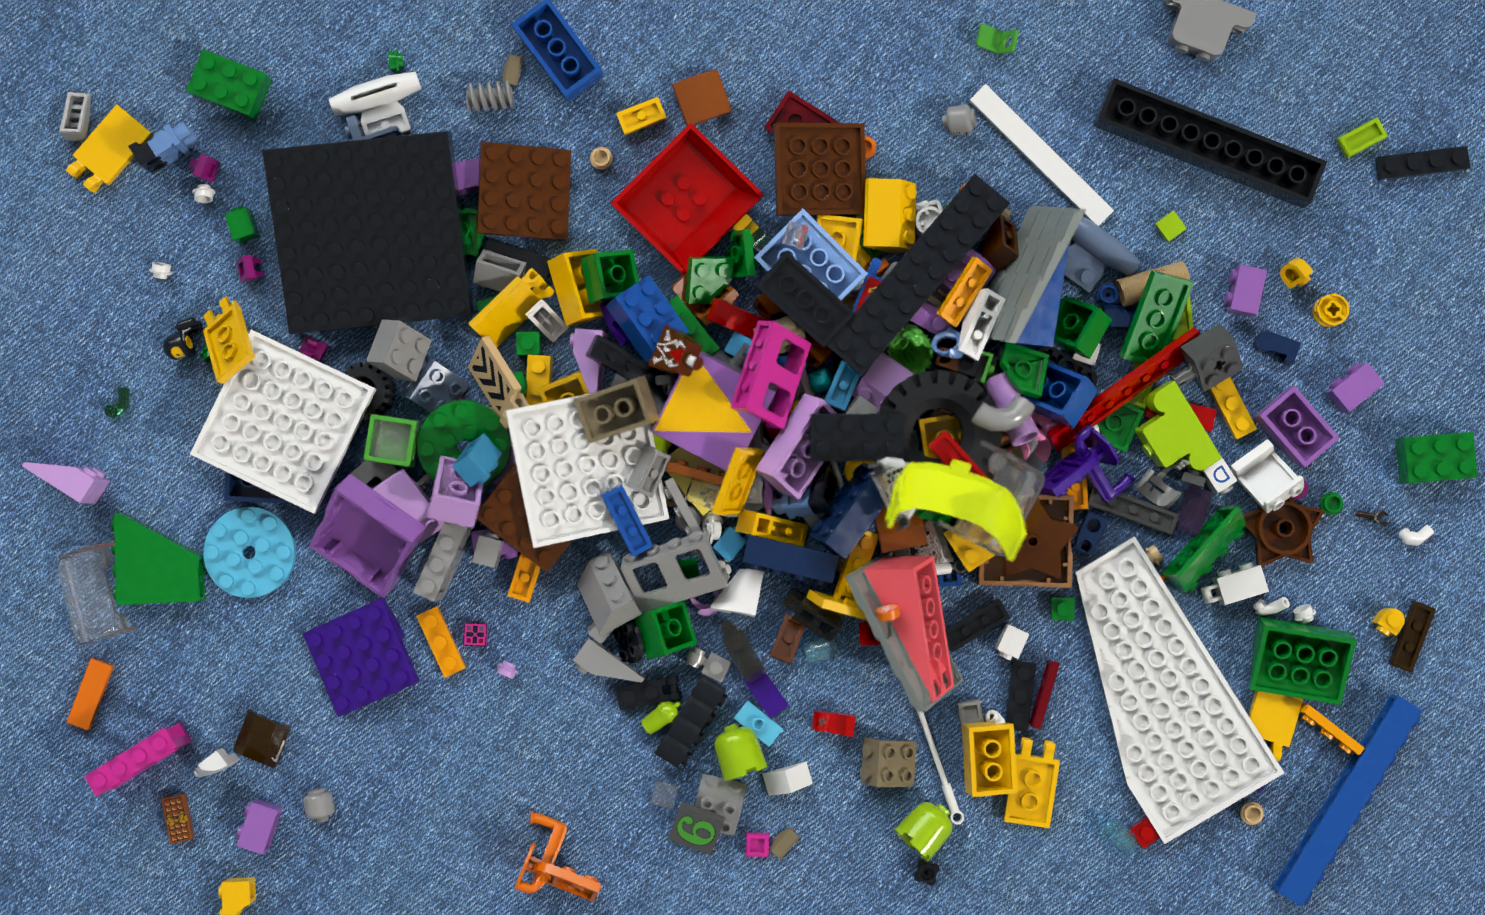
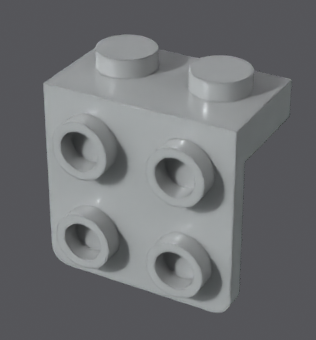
[695,774,747,835]

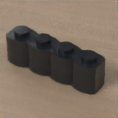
[654,674,728,768]

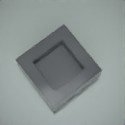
[1176,469,1206,488]

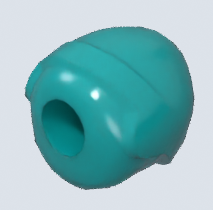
[809,367,833,393]

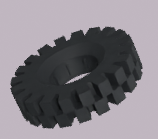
[878,370,1002,475]

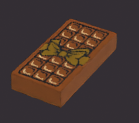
[161,793,195,844]

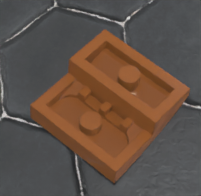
[671,69,732,126]
[874,506,928,553]

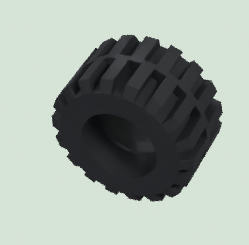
[341,363,395,421]

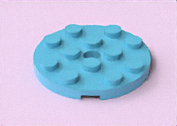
[203,507,296,598]

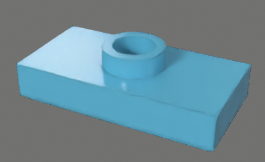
[734,700,783,747]

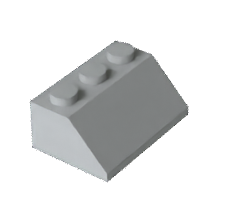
[577,551,642,636]

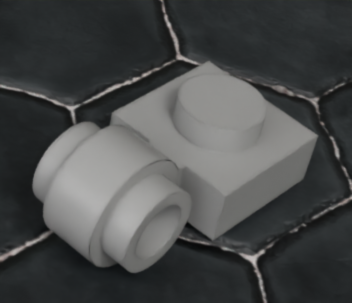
[686,646,731,683]

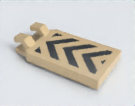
[468,336,529,429]

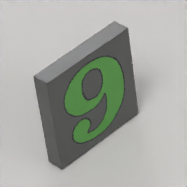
[668,801,725,855]

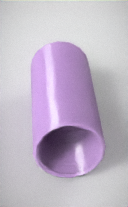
[983,373,1039,446]

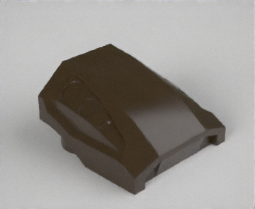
[233,709,292,768]

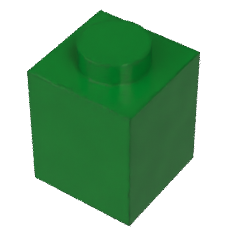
[224,206,260,244]
[516,332,542,358]

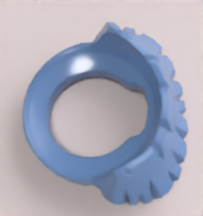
[931,326,964,359]

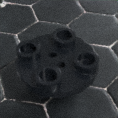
[613,620,645,664]

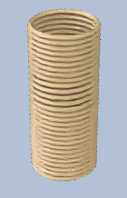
[1116,261,1190,307]

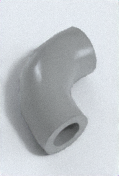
[971,396,1035,431]

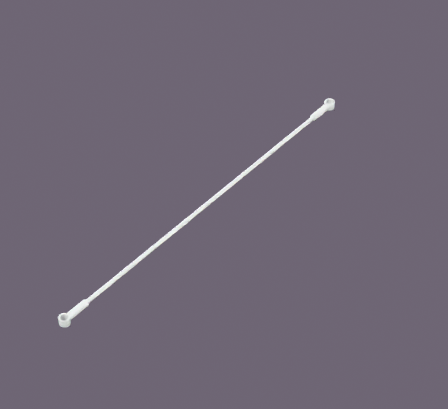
[800,362,964,825]

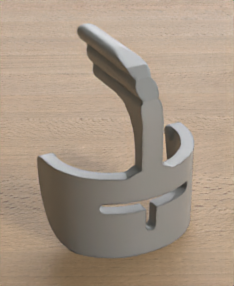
[1135,459,1190,508]

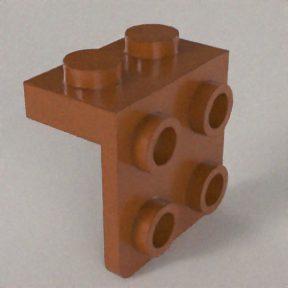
[672,271,739,326]

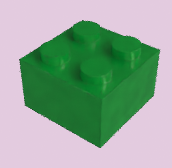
[581,249,639,303]
[1053,296,1112,359]
[635,600,697,660]

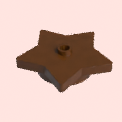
[1005,494,1079,578]
[1243,497,1324,567]

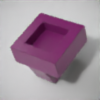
[188,154,220,183]
[237,255,264,283]
[299,335,329,362]

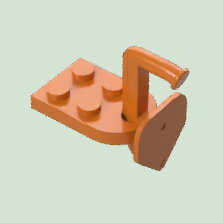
[514,811,602,902]

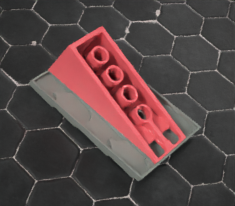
[845,551,964,712]

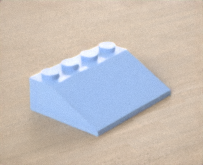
[754,209,868,301]

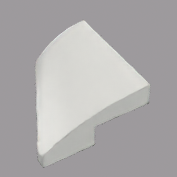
[710,569,764,617]
[194,748,240,777]

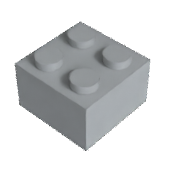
[366,320,432,382]

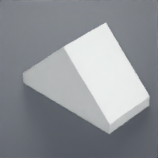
[525,299,569,342]
[763,761,813,796]

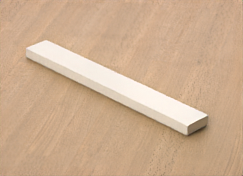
[969,84,1114,226]

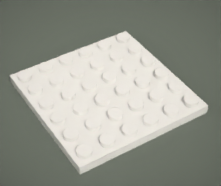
[190,330,377,514]
[505,393,669,548]

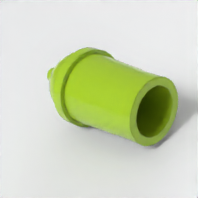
[641,701,681,735]

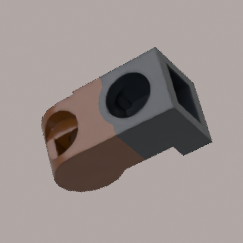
[934,347,981,379]

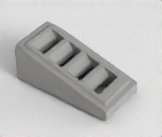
[59,92,91,142]

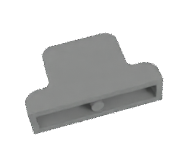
[1163,0,1257,62]

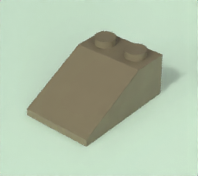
[574,375,660,444]

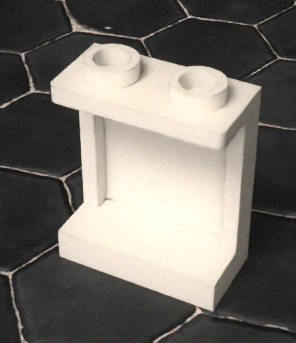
[1231,439,1304,513]

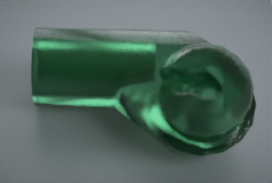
[104,388,130,419]

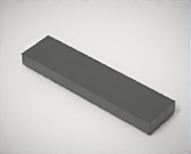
[1088,484,1180,536]

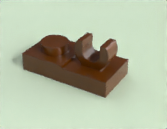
[769,614,807,665]

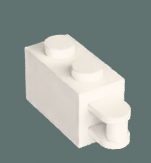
[1200,562,1269,605]

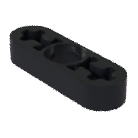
[1038,346,1097,386]

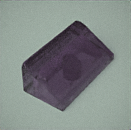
[1175,486,1213,536]

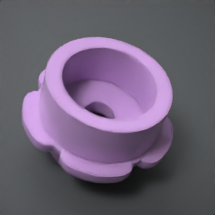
[497,661,518,679]

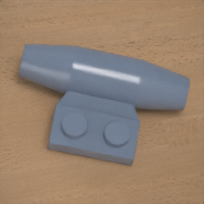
[1064,217,1140,293]

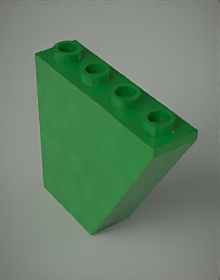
[111,513,205,605]

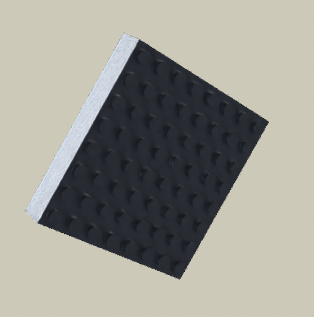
[262,130,474,334]

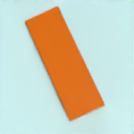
[66,658,115,730]

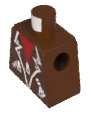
[648,324,703,377]

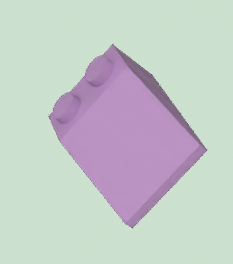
[570,328,608,394]
[427,455,483,528]
[22,462,110,504]
[373,468,444,545]

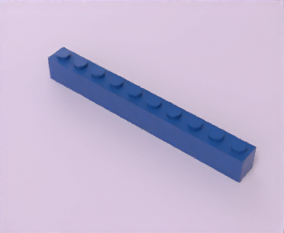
[1272,694,1422,907]

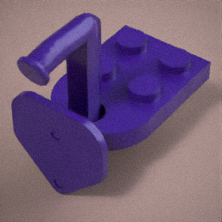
[1029,424,1136,501]

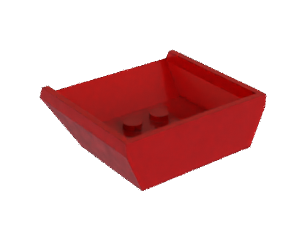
[610,122,764,275]

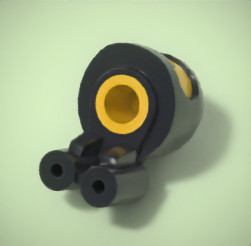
[163,317,203,360]

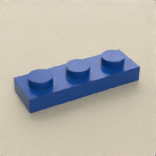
[601,484,653,557]

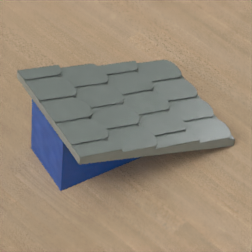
[988,206,1086,347]

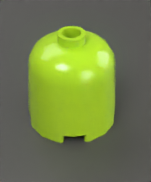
[714,723,768,781]
[894,802,953,862]

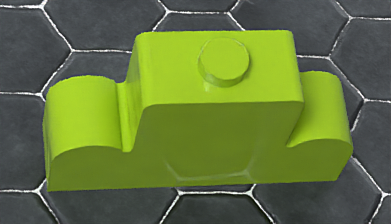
[1135,381,1222,470]

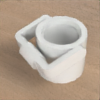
[915,200,943,237]

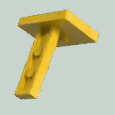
[806,530,878,621]

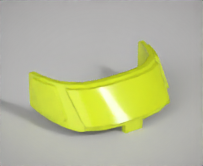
[885,459,1026,561]

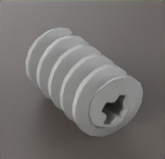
[466,80,514,112]

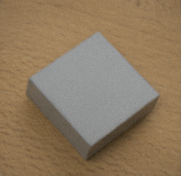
[957,699,984,726]

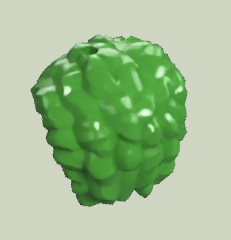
[886,324,934,375]

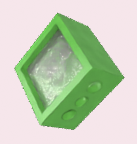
[364,414,421,468]

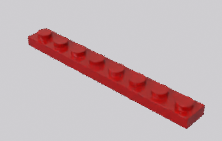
[1047,327,1200,452]

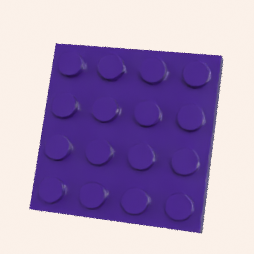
[302,598,420,717]

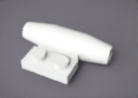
[329,71,421,135]

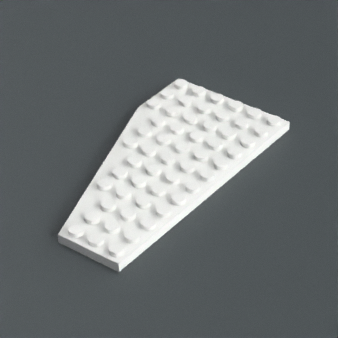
[1075,536,1284,844]

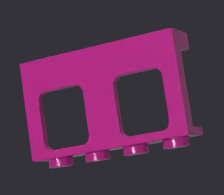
[730,321,811,429]
[84,722,192,796]

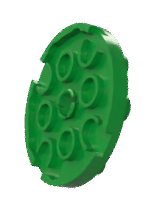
[417,400,510,487]

